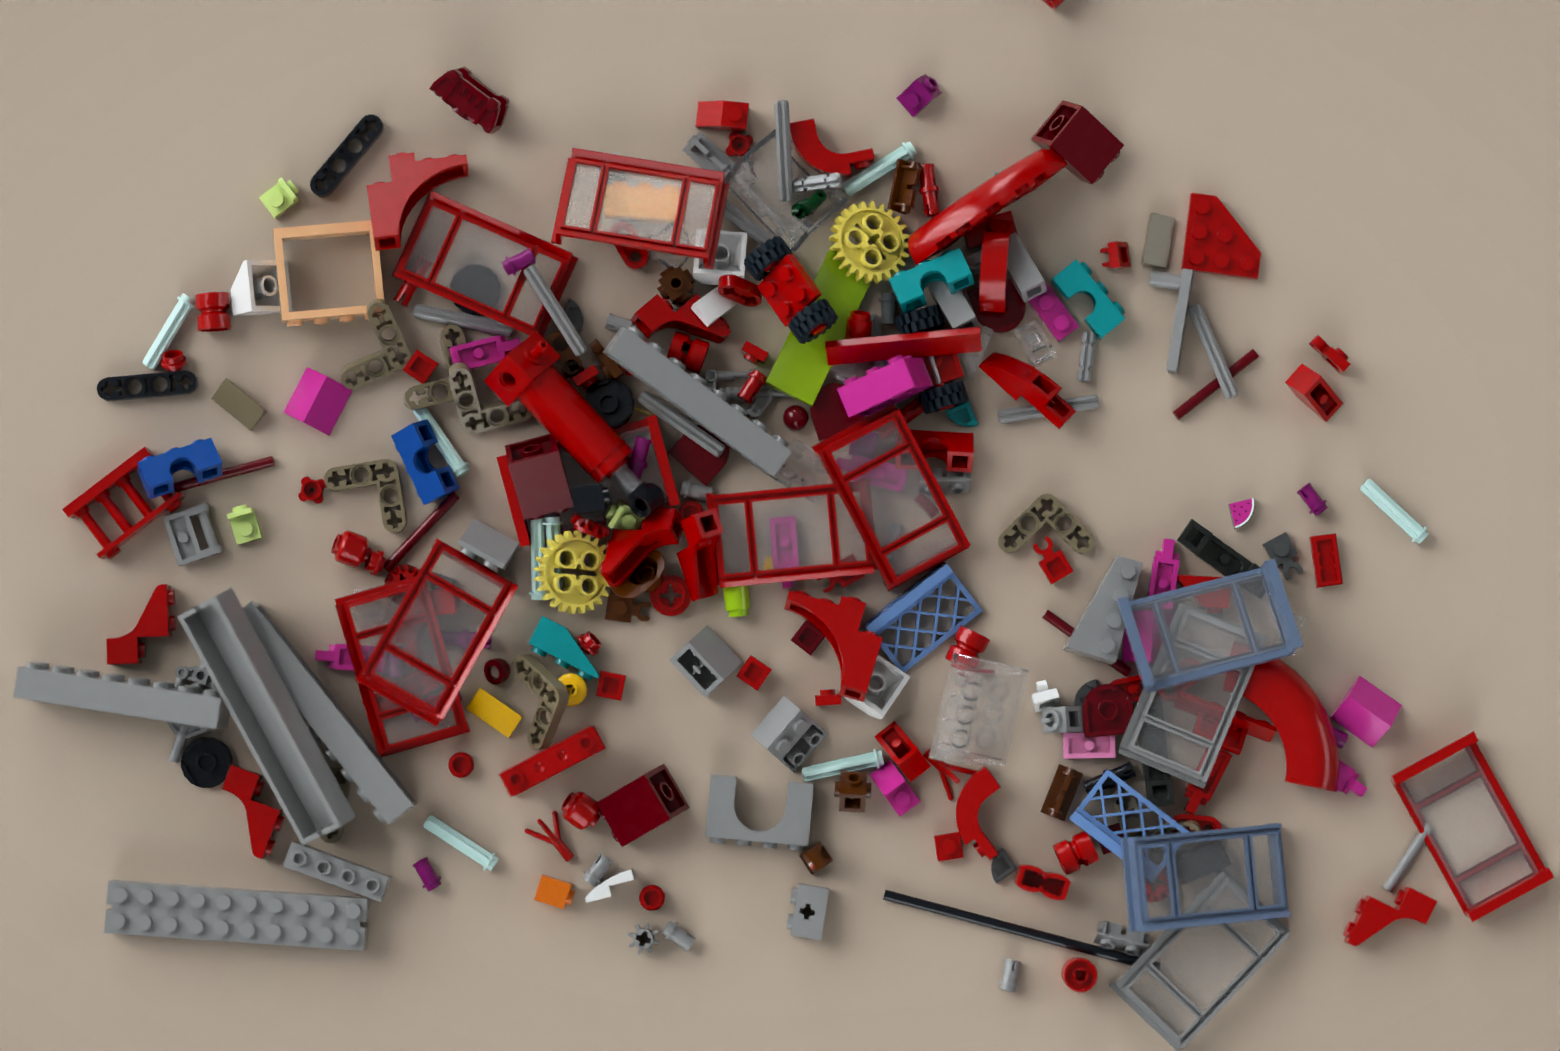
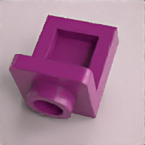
[896,74,942,117]

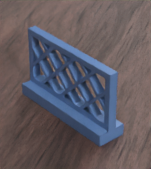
[863,562,983,673]
[1069,769,1190,882]

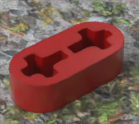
[718,274,762,307]

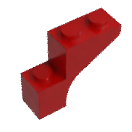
[631,294,732,344]
[600,508,683,587]
[676,508,724,602]
[106,584,176,665]
[222,765,285,859]
[1343,886,1438,946]

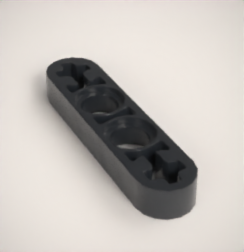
[310,114,384,197]
[97,370,198,401]

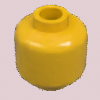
[558,673,588,707]

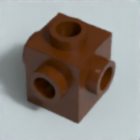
[657,266,695,304]
[834,771,871,813]

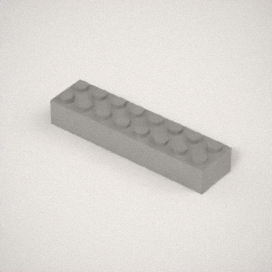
[603,326,792,477]
[13,661,230,729]

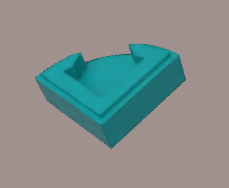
[945,401,979,427]

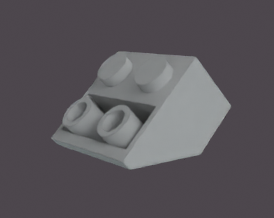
[457,518,520,572]
[670,625,743,698]
[750,696,828,773]

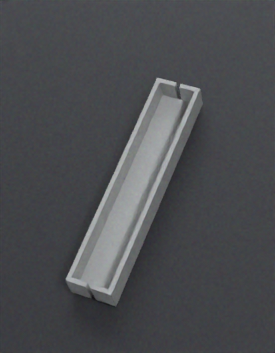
[177,587,356,845]
[243,601,417,824]
[104,880,370,951]

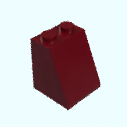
[1031,100,1124,184]
[505,434,573,520]
[596,764,690,847]

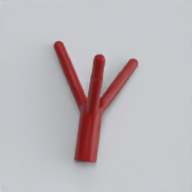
[923,749,976,801]
[525,811,574,862]

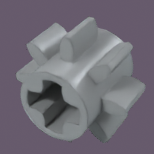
[628,923,659,954]

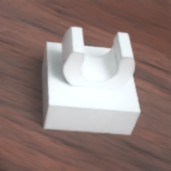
[1032,680,1060,712]

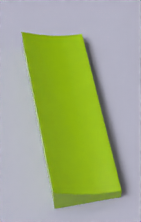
[766,244,873,407]

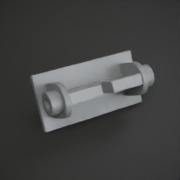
[683,131,737,180]
[919,468,971,496]
[1093,920,1150,956]

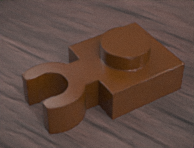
[589,339,624,381]
[605,594,651,623]

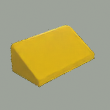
[466,688,523,738]

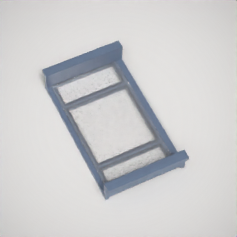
[1117,559,1303,694]
[1121,823,1291,932]

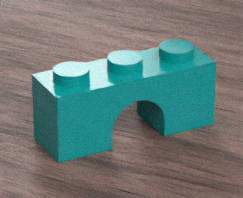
[889,248,975,314]
[1051,259,1125,340]

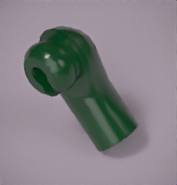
[791,190,827,220]

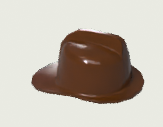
[611,550,665,599]

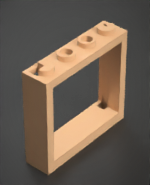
[273,220,385,327]

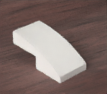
[691,287,739,327]
[585,869,635,903]

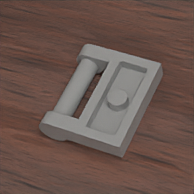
[162,503,224,567]

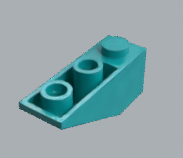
[529,616,600,681]

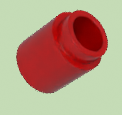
[845,310,873,339]

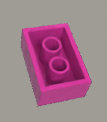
[837,355,934,418]

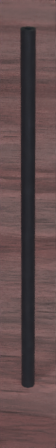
[883,890,1160,970]

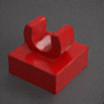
[1100,241,1131,269]

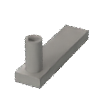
[1150,268,1194,374]

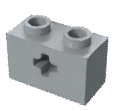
[786,883,829,940]

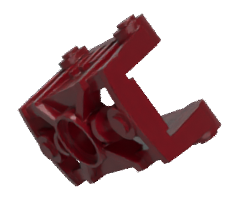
[429,67,509,134]

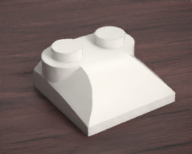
[693,229,747,285]
[839,655,910,720]

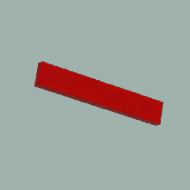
[825,327,982,366]

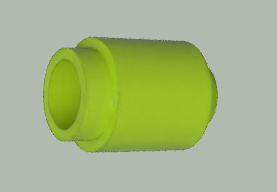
[723,585,751,617]

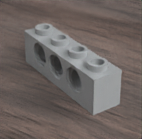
[283,841,392,902]

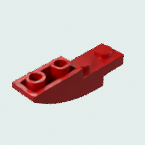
[978,352,1077,429]

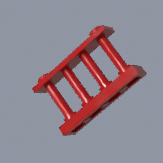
[62,446,185,560]
[499,725,606,797]

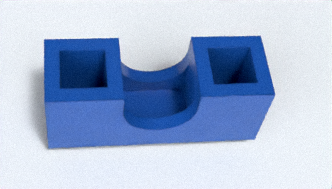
[391,419,460,505]
[138,438,222,500]

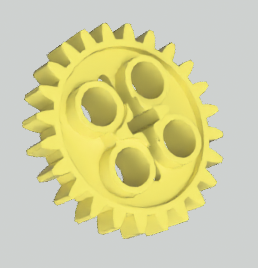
[828,201,910,284]
[533,530,610,614]

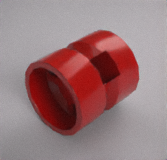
[195,292,231,332]
[666,331,710,374]
[945,626,990,673]
[1053,831,1100,876]
[1061,957,1097,992]

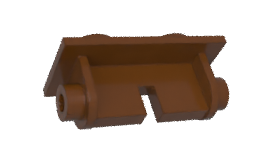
[887,159,922,215]
[1040,764,1083,821]

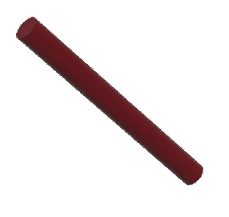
[1172,349,1259,420]
[173,456,275,493]
[384,492,460,572]
[1042,610,1132,677]

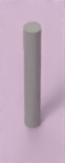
[1383,823,1434,893]

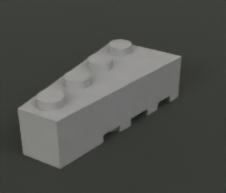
[1062,556,1143,665]

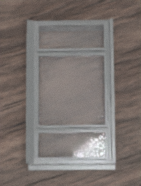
[1118,602,1267,789]
[1109,868,1290,1051]

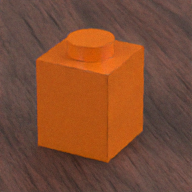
[534,874,575,909]

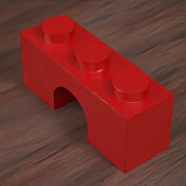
[895,429,974,472]

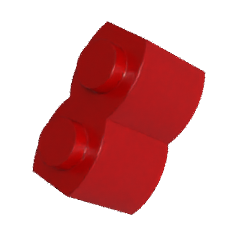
[1014,864,1071,900]

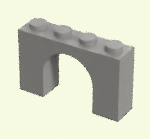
[927,232,1047,329]
[705,774,814,851]

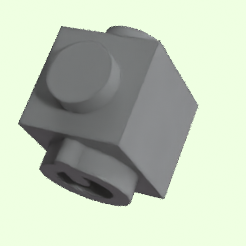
[1040,706,1083,734]

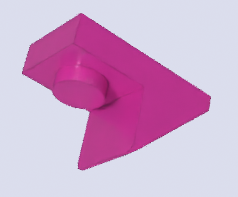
[869,760,920,817]

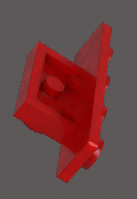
[1174,692,1277,755]

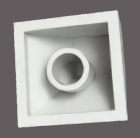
[230,260,293,316]

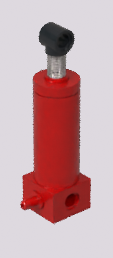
[484,331,664,518]

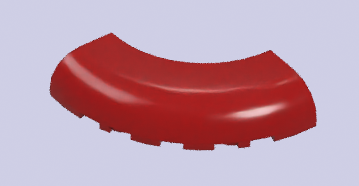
[908,149,1068,265]
[1223,640,1339,792]

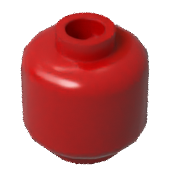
[331,530,372,568]
[561,791,601,830]

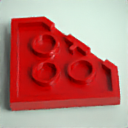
[1181,193,1261,279]

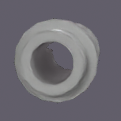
[605,313,638,332]
[679,479,713,502]
[582,853,613,887]
[662,921,696,952]
[998,959,1021,992]

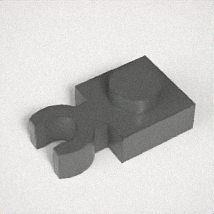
[1262,532,1303,581]

